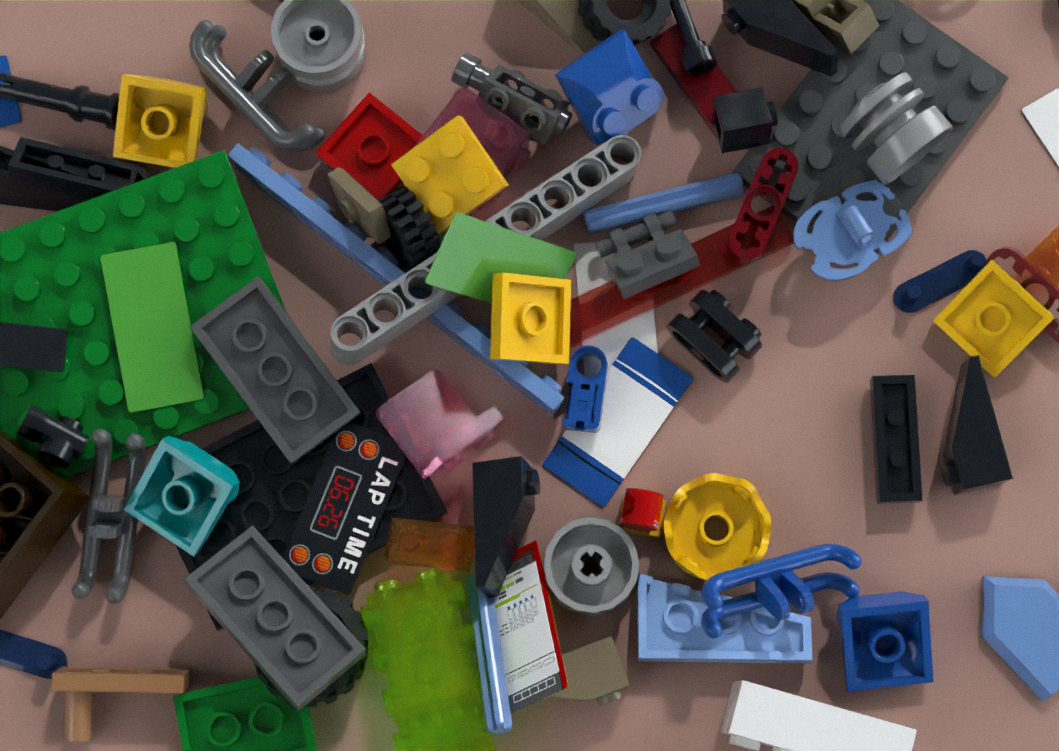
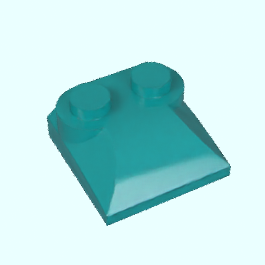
[124,436,240,557]

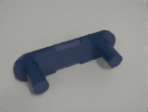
[893,250,987,313]
[0,630,68,679]

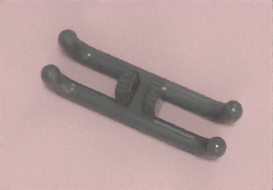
[189,20,325,151]
[71,428,146,604]

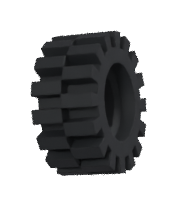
[378,186,440,268]

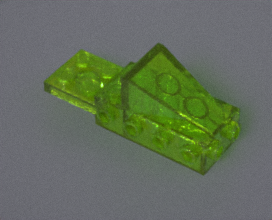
[360,567,497,751]

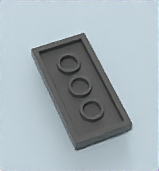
[189,276,361,464]
[184,525,366,711]

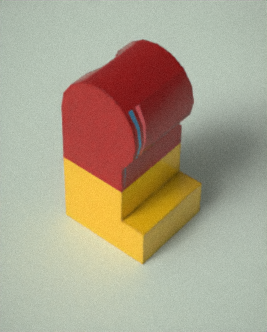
[618,488,667,539]

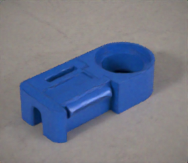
[562,345,608,433]

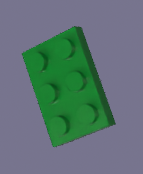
[172,677,319,751]

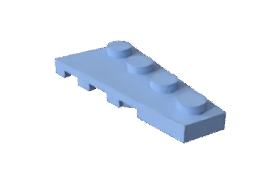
[637,573,812,664]

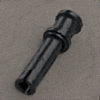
[0,72,119,130]

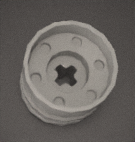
[838,72,954,185]

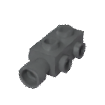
[451,52,573,145]

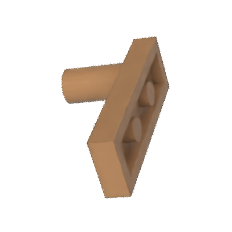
[52,666,191,742]

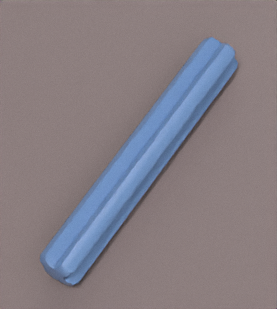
[584,173,744,233]
[466,572,513,735]

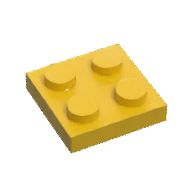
[391,115,509,234]
[933,260,1055,378]
[490,272,571,364]

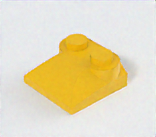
[113,74,209,168]

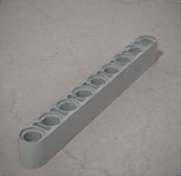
[330,135,642,365]

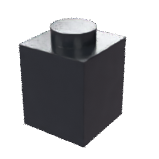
[712,87,778,154]

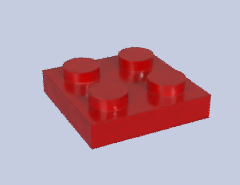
[316,92,426,200]

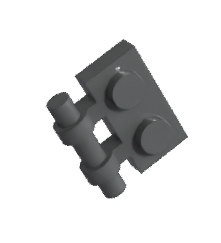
[595,210,700,300]

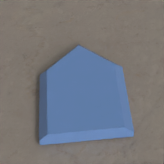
[982,576,1059,702]

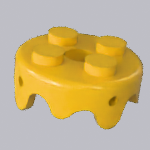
[663,473,771,581]

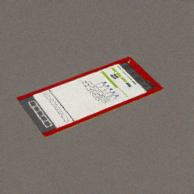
[494,540,568,714]

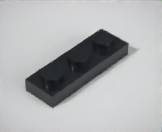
[870,375,923,504]

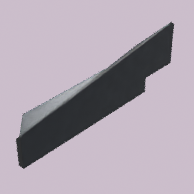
[0,137,150,212]

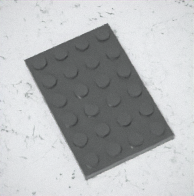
[732,0,1009,266]

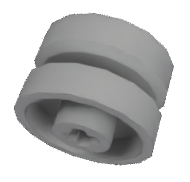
[271,0,366,93]
[543,517,639,616]

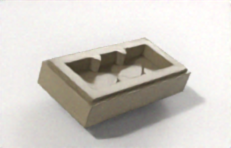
[328,167,391,244]

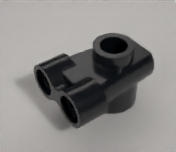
[17,405,90,469]

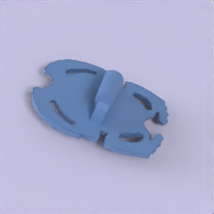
[793,179,913,282]

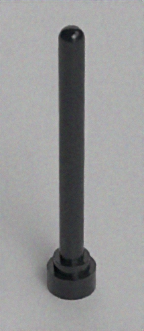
[670,0,718,77]

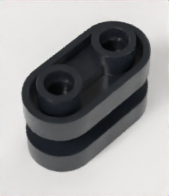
[666,290,762,383]

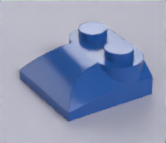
[555,29,664,145]
[837,591,933,692]

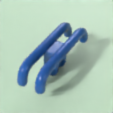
[701,544,862,639]

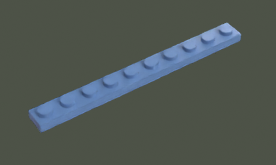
[227,143,565,417]

